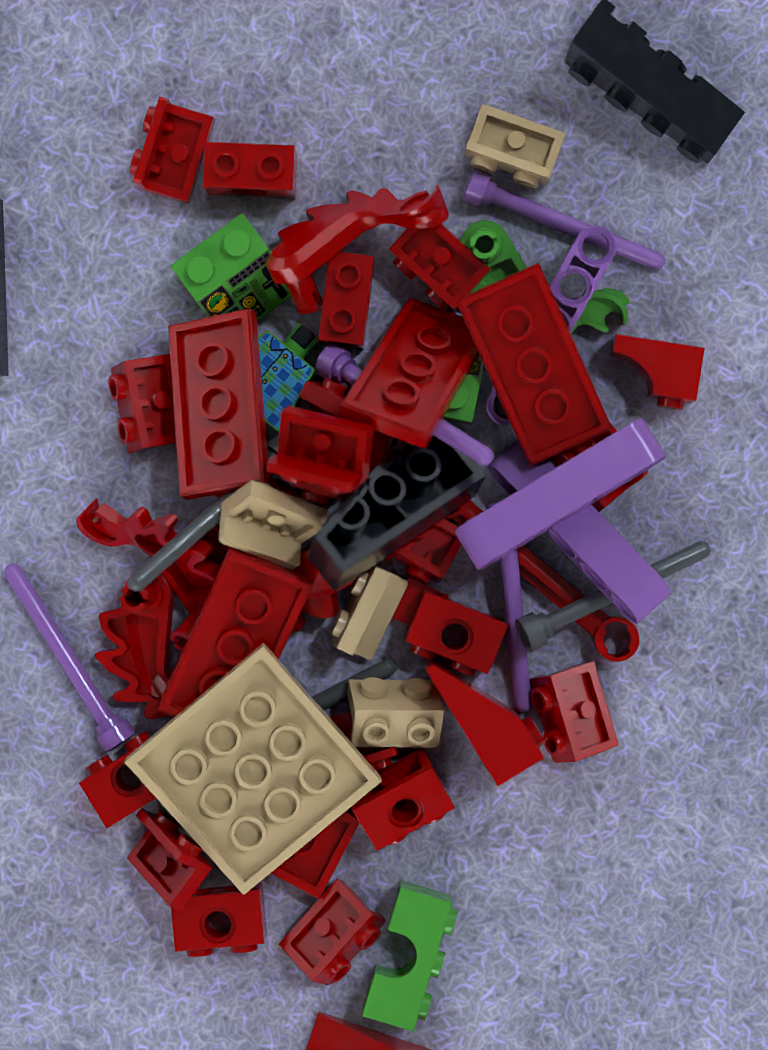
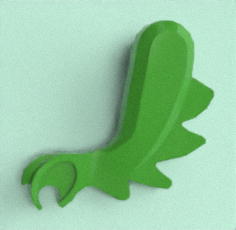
[461,220,630,334]

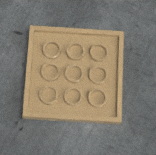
[125,643,381,895]

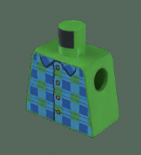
[258,323,318,432]

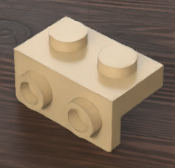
[464,104,566,189]
[219,480,328,570]
[330,565,408,660]
[347,677,444,748]

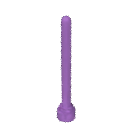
[462,168,665,270]
[316,343,493,465]
[486,502,532,712]
[4,564,136,753]

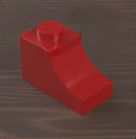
[609,334,705,410]

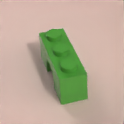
[362,880,458,1032]

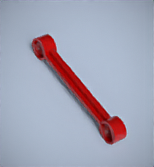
[444,500,640,662]

